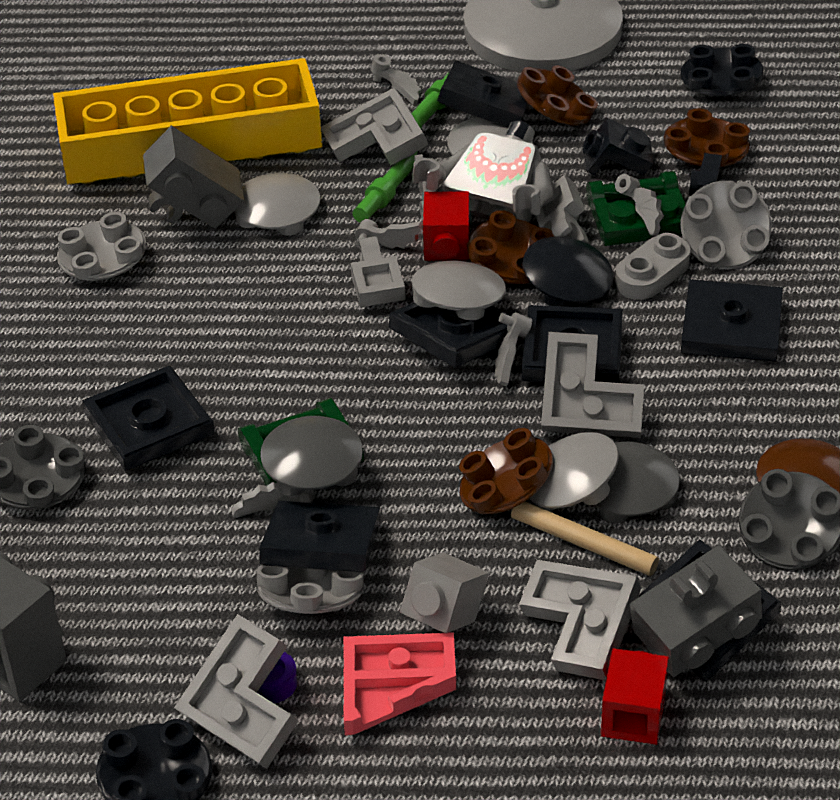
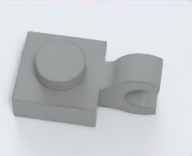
[536,174,588,243]
[351,236,405,307]

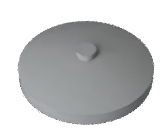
[464,0,623,72]

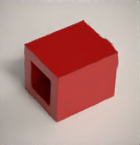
[423,191,470,261]
[601,648,669,745]

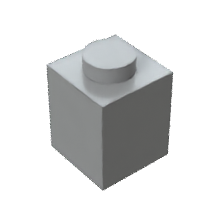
[400,552,490,634]

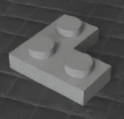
[321,87,429,165]
[541,332,644,438]
[519,560,641,680]
[174,614,298,769]

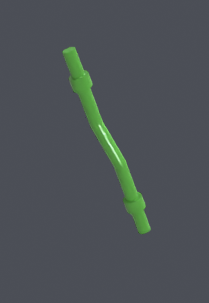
[353,71,450,223]

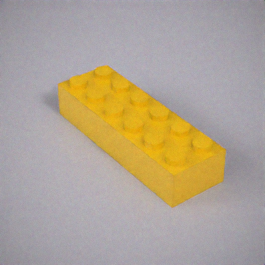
[53,58,322,185]

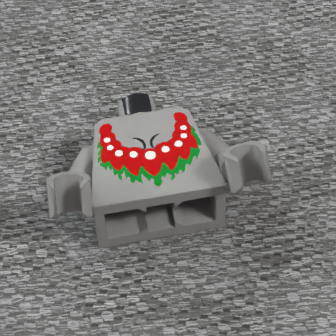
[412,121,553,223]

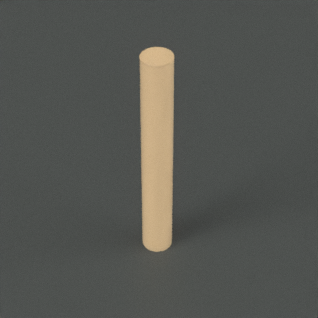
[511,501,659,576]

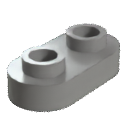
[615,233,690,300]

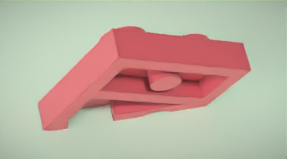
[344,632,456,735]

